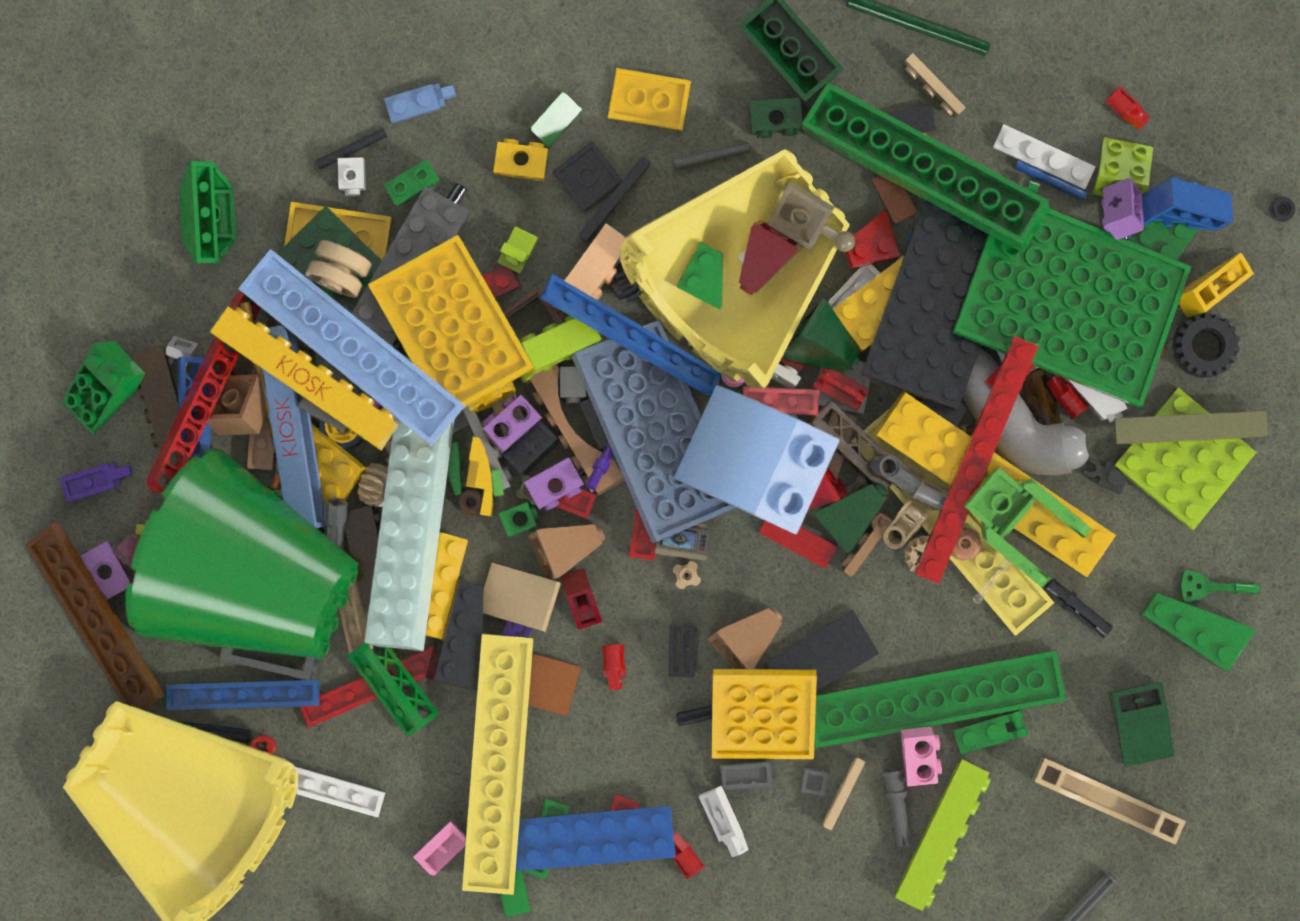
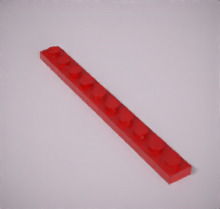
[914,336,1038,584]

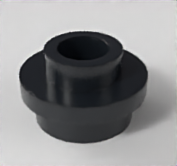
[1269,197,1295,222]

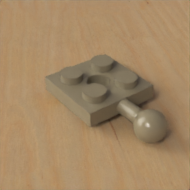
[767,182,855,252]

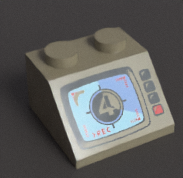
[655,524,710,561]

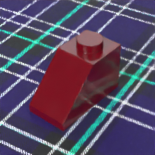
[560,568,602,630]

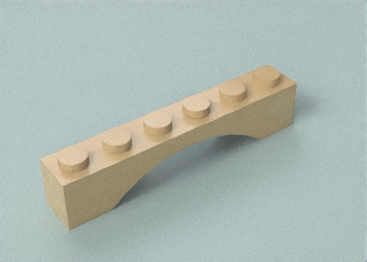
[1031,757,1186,845]

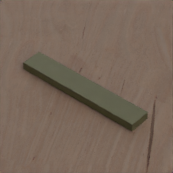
[1113,411,1268,445]

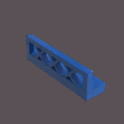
[178,357,210,459]

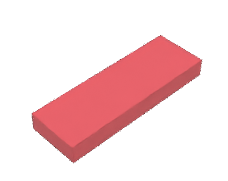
[743,386,820,416]

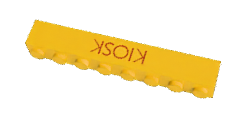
[210,307,399,450]

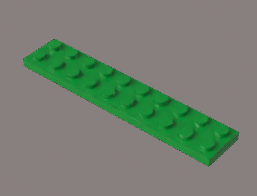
[814,650,1066,748]

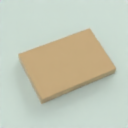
[483,563,561,632]

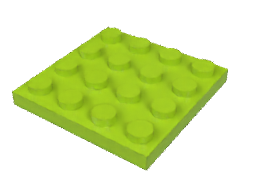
[1114,387,1257,531]

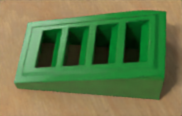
[447,441,463,496]

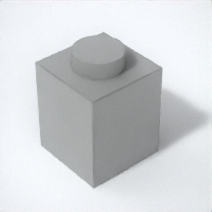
[560,367,586,403]

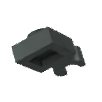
[1082,458,1128,494]

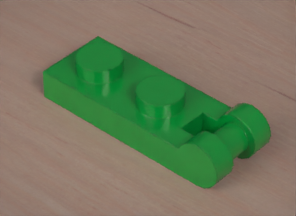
[953,710,1029,755]

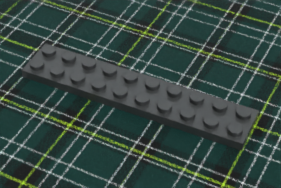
[298,187,470,433]

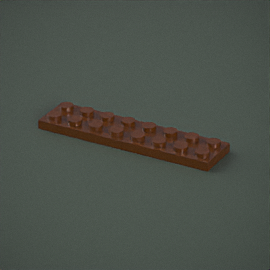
[26,521,165,710]

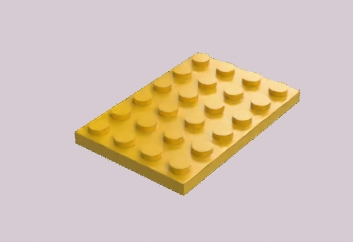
[368,235,534,407]

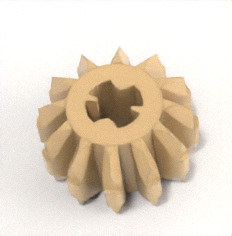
[358,463,388,507]

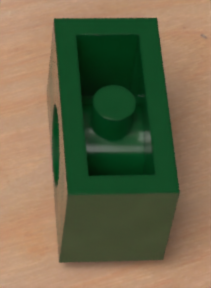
[749,97,802,138]

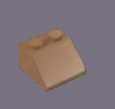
[206,375,267,435]

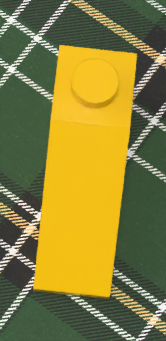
[1179,253,1254,317]

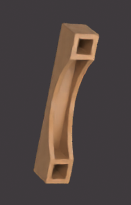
[525,364,625,496]

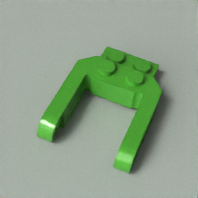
[964,466,1092,588]

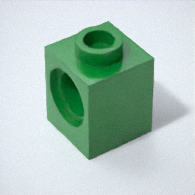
[499,502,540,537]

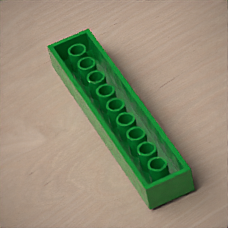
[801,83,1050,253]

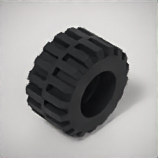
[1172,313,1240,378]

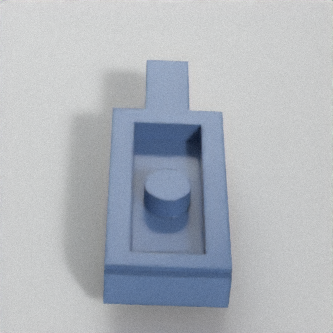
[384,83,456,124]

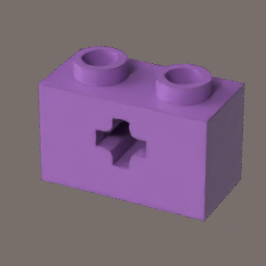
[1101,177,1144,240]

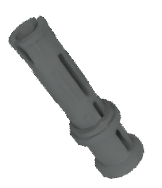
[881,769,912,848]

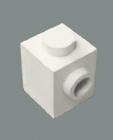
[338,158,366,196]

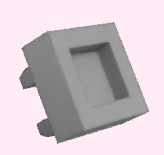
[165,336,198,366]

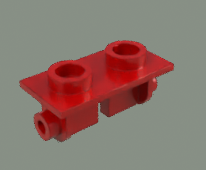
[813,368,870,411]

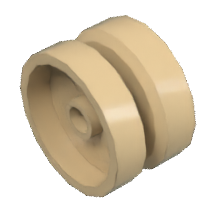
[305,240,371,298]

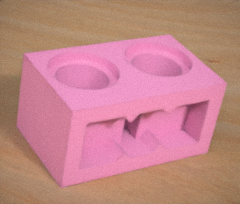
[901,727,942,786]

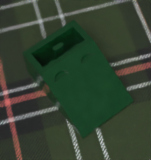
[1108,681,1174,767]

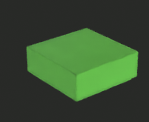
[491,469,504,497]

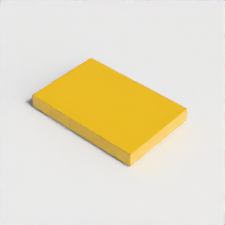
[608,68,691,131]

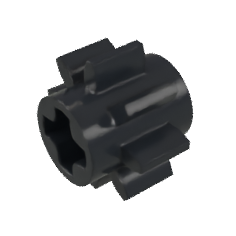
[611,271,640,303]

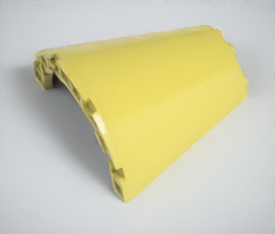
[620,149,850,388]
[63,701,298,921]

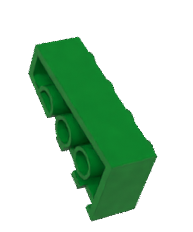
[1140,593,1257,672]

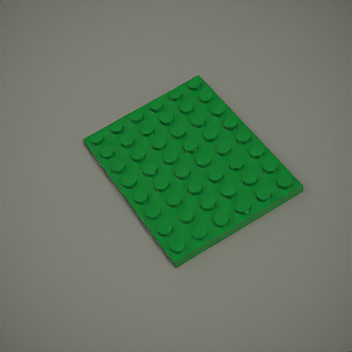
[952,208,1191,408]

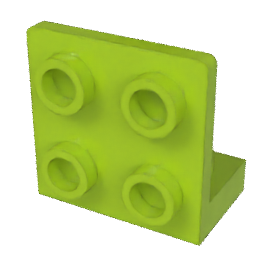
[1093,137,1153,196]

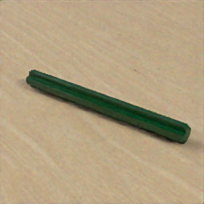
[846,0,990,56]

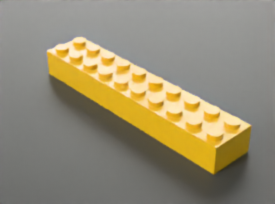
[874,391,1116,577]

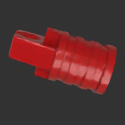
[1105,86,1150,130]
[1046,375,1089,420]
[602,644,626,690]
[672,832,705,880]

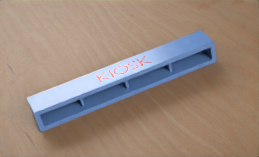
[261,325,325,528]

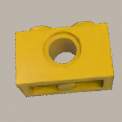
[493,139,549,181]

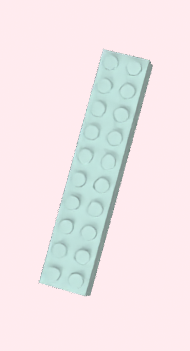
[364,417,455,651]

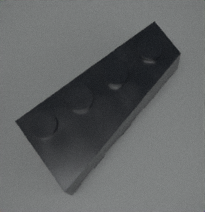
[425,580,483,692]

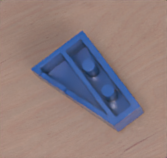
[1142,177,1233,231]

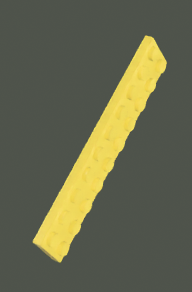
[851,409,1054,636]
[462,634,534,895]

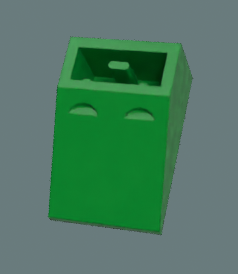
[61,341,146,434]

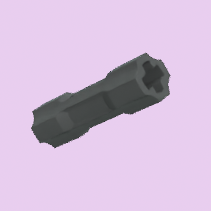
[323,497,348,551]

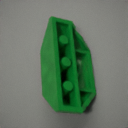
[179,161,237,263]

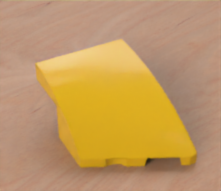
[466,437,493,517]

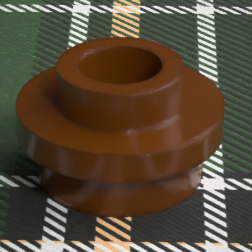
[458,490,483,515]

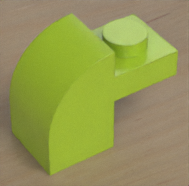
[497,226,539,274]

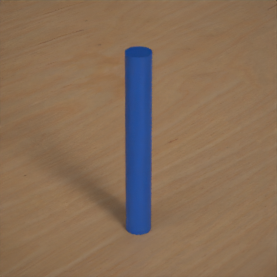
[1015,160,1088,201]

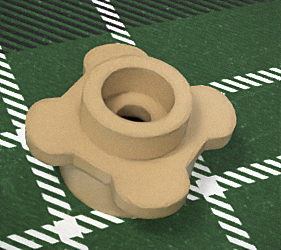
[673,561,701,589]

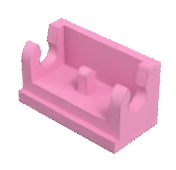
[413,820,466,876]

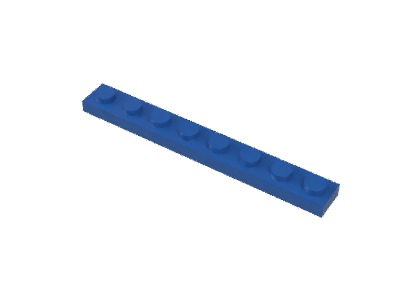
[540,274,721,397]

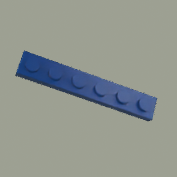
[166,680,320,711]

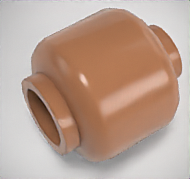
[951,527,981,561]

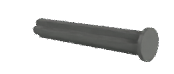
[1060,870,1119,921]

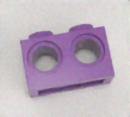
[482,395,542,453]

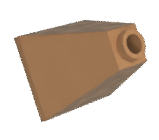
[528,524,605,580]
[707,608,782,669]

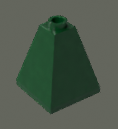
[782,298,861,373]
[814,482,888,553]

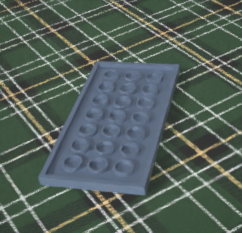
[571,320,736,543]

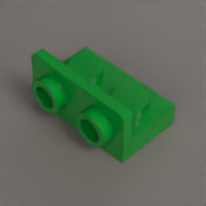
[383,159,439,206]

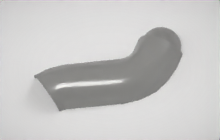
[962,348,1089,476]

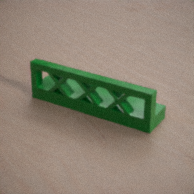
[347,643,439,737]

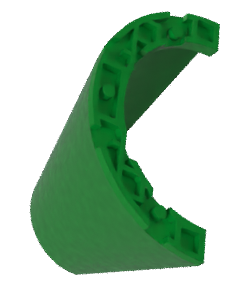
[126,448,359,659]

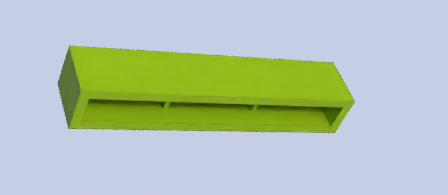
[893,758,991,911]

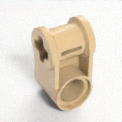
[883,499,930,549]

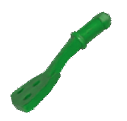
[1180,570,1261,602]

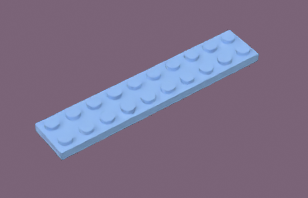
[238,249,465,446]

